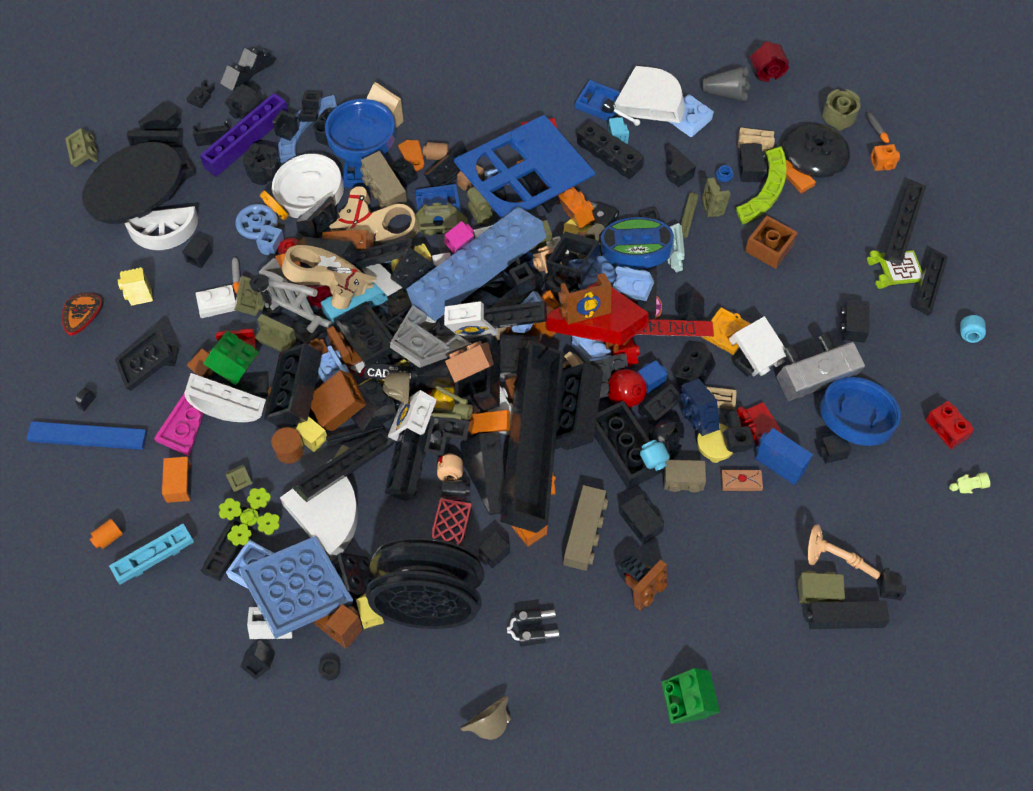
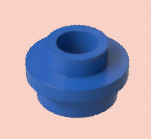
[716,165,734,182]

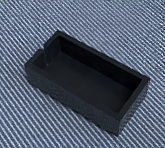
[454,333,500,414]

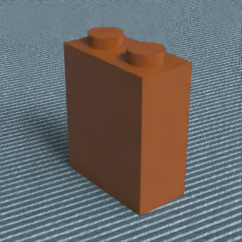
[310,370,366,431]

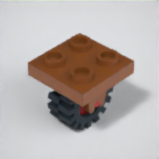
[617,555,668,611]

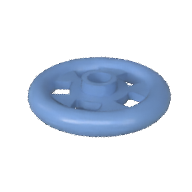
[235,204,278,240]

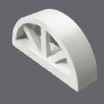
[125,206,198,250]
[185,373,266,422]

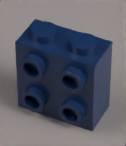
[680,379,720,436]

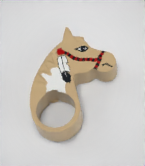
[282,245,377,310]

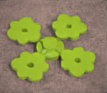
[219,488,280,546]

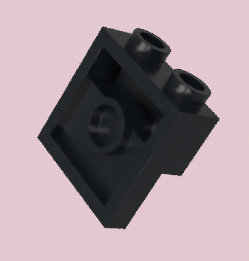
[587,352,628,398]

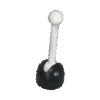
[601,98,640,126]

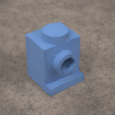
[256,225,284,255]

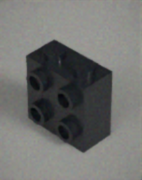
[408,357,454,389]

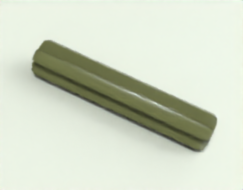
[681,193,698,238]

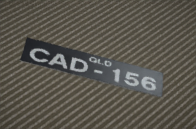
[365,363,414,382]

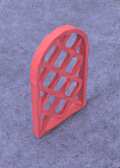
[432,498,472,545]

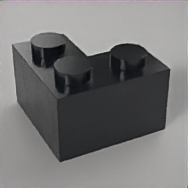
[424,412,474,456]

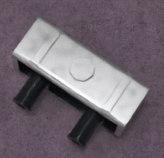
[777,333,865,401]

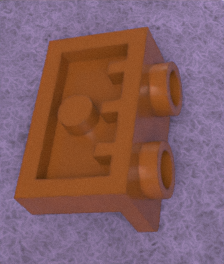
[327,326,362,368]

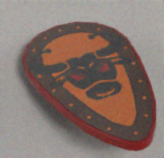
[62,293,102,336]

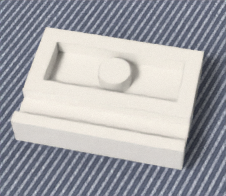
[196,285,236,318]

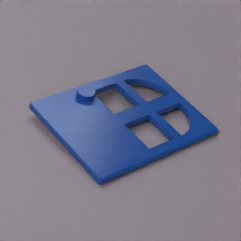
[454,115,596,219]

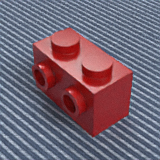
[925,401,974,449]

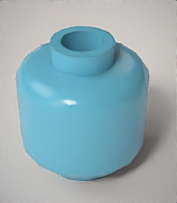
[960,315,986,343]
[640,440,670,471]

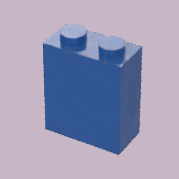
[756,428,813,485]

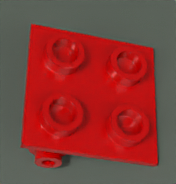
[736,402,783,446]

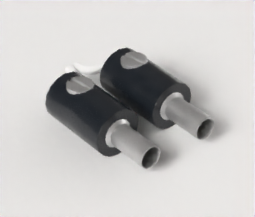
[507,607,559,647]

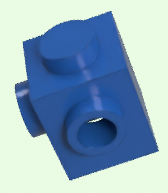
[637,360,667,394]

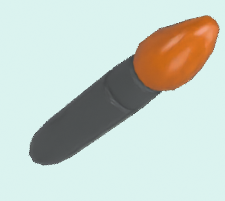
[867,112,889,143]

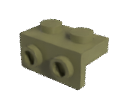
[234,276,265,316]

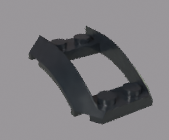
[463,271,544,309]

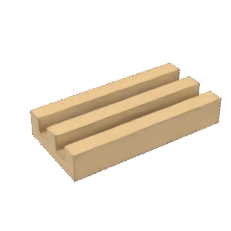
[707,387,737,410]

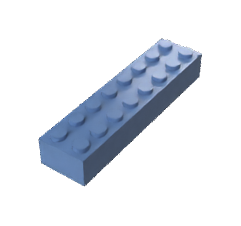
[406,207,546,321]

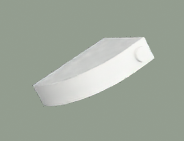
[615,66,685,123]
[280,460,358,562]

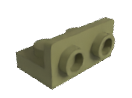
[65,128,99,167]
[701,178,731,217]
[255,314,297,352]

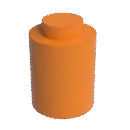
[89,519,123,550]

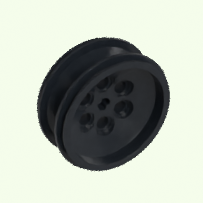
[366,538,484,629]

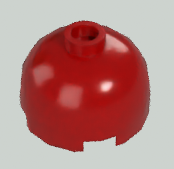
[608,369,647,408]

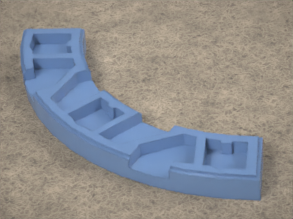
[278,95,337,163]

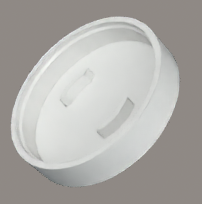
[272,154,344,219]

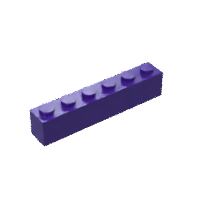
[200,93,289,177]

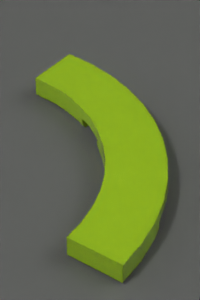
[735,146,786,224]

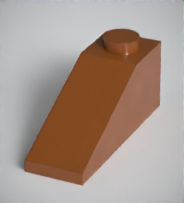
[322,230,374,251]

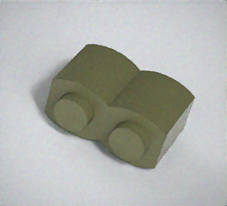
[467,187,493,226]

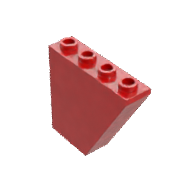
[546,281,648,345]

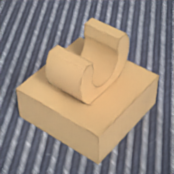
[563,351,584,369]

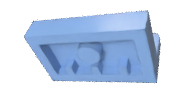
[613,266,654,301]

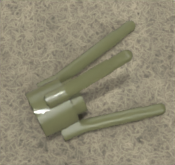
[431,386,473,420]

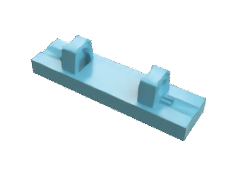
[109,524,194,585]

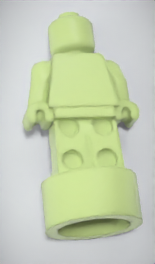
[949,472,990,493]

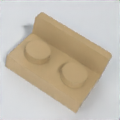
[738,127,775,151]

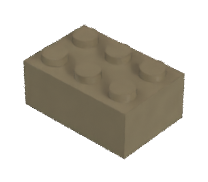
[360,151,407,209]

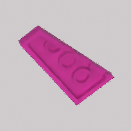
[154,392,204,456]

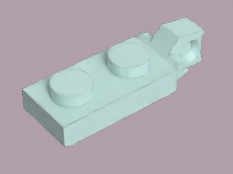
[668,223,685,273]

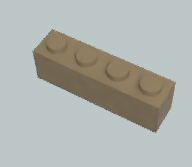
[563,485,609,571]

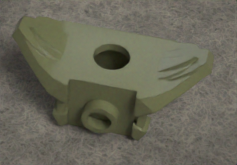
[410,203,467,236]

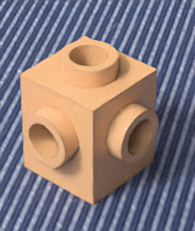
[533,246,562,273]

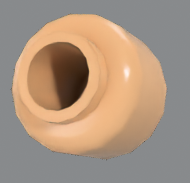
[437,453,463,481]

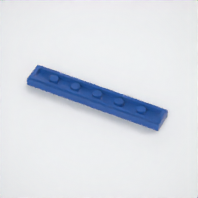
[26,422,147,450]

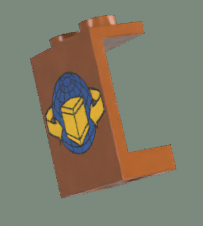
[559,273,612,324]

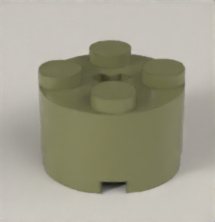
[822,89,861,131]

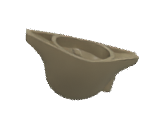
[383,371,410,404]
[459,696,511,740]

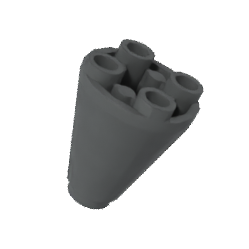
[703,67,750,101]

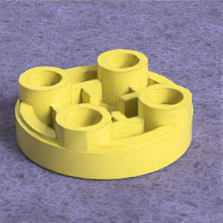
[696,423,733,463]

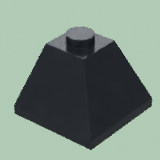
[296,196,337,238]

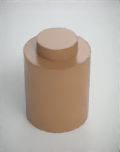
[423,142,449,161]

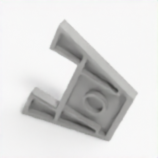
[390,305,471,367]

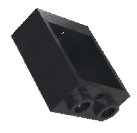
[546,231,600,285]

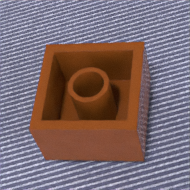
[745,216,798,269]

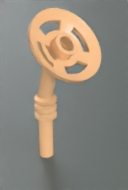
[808,524,881,579]

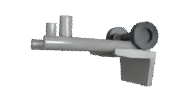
[249,258,333,333]

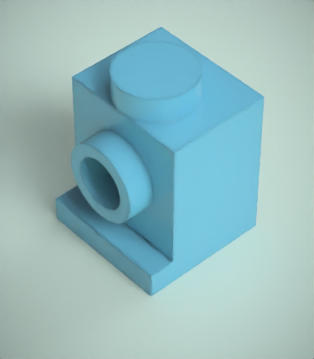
[608,117,629,144]

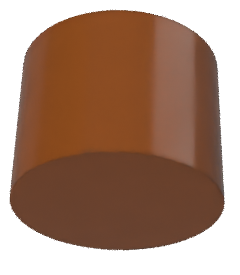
[271,427,304,464]

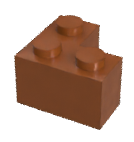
[314,604,363,649]

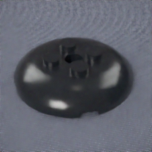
[781,123,850,178]

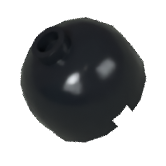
[649,419,684,459]

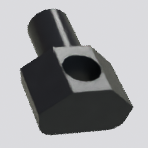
[722,411,755,453]

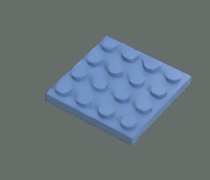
[239,536,353,639]

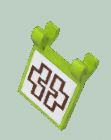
[866,250,923,289]

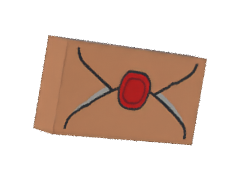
[721,470,763,491]

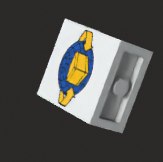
[444,301,498,339]
[388,391,437,441]

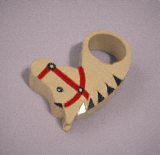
[329,187,419,246]

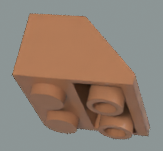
[445,341,494,382]

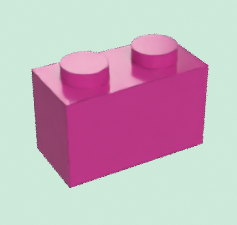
[444,221,474,254]

